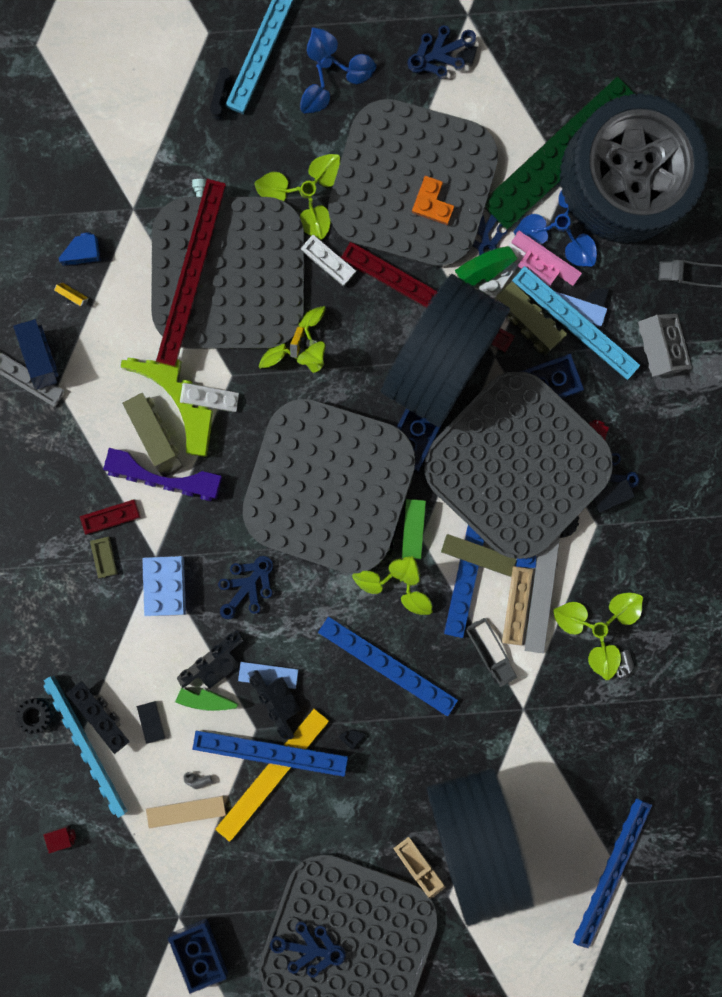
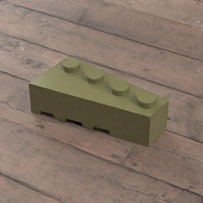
[495,281,567,355]
[122,392,184,477]

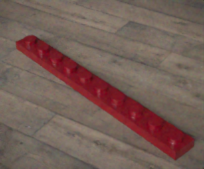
[156,179,226,367]
[341,242,515,354]

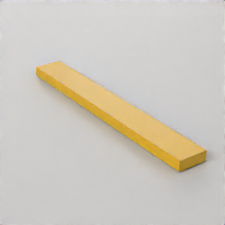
[215,708,329,842]

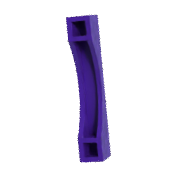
[103,448,223,502]

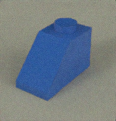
[59,232,100,266]

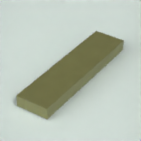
[441,534,517,577]

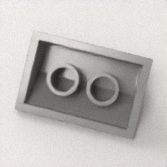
[638,314,692,377]

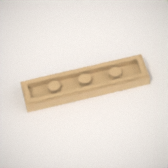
[502,567,533,646]
[146,796,226,828]

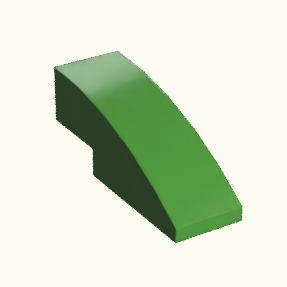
[402,499,425,559]
[175,688,239,711]

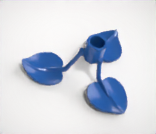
[300,28,377,113]
[514,190,597,267]

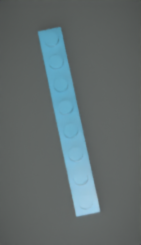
[226,0,294,114]
[512,266,640,380]
[44,676,127,817]

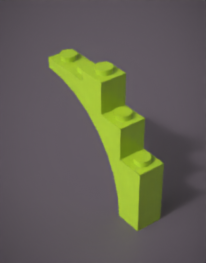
[121,357,213,457]

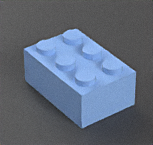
[143,556,186,616]

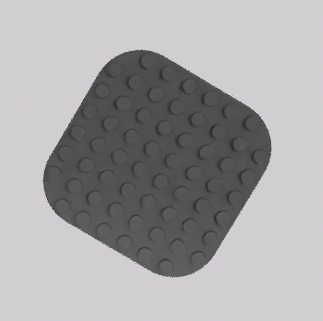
[328,99,498,267]
[151,197,304,349]
[424,372,612,559]
[243,399,416,573]
[259,854,437,997]

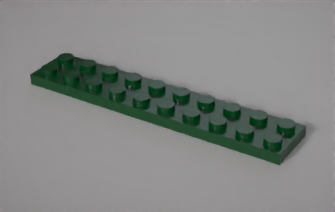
[484,76,634,231]

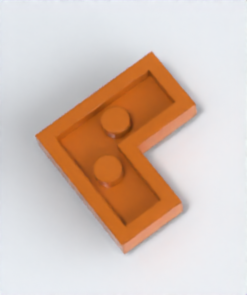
[412,176,454,225]

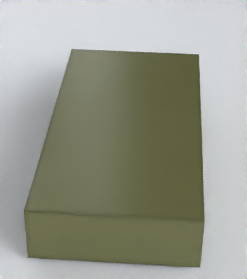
[90,537,118,578]

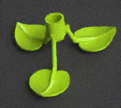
[254,154,340,240]
[259,306,326,373]
[352,556,432,615]
[553,593,643,680]

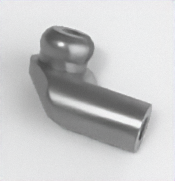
[616,650,634,678]
[183,772,213,789]

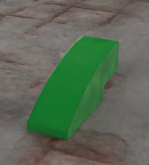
[454,246,518,286]

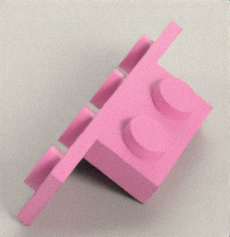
[511,231,582,287]

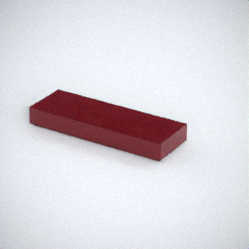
[80,499,141,535]

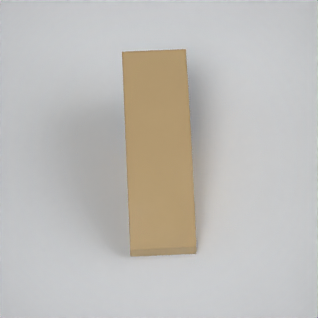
[393,837,446,899]

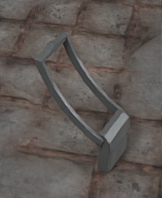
[658,260,722,288]
[465,618,517,687]

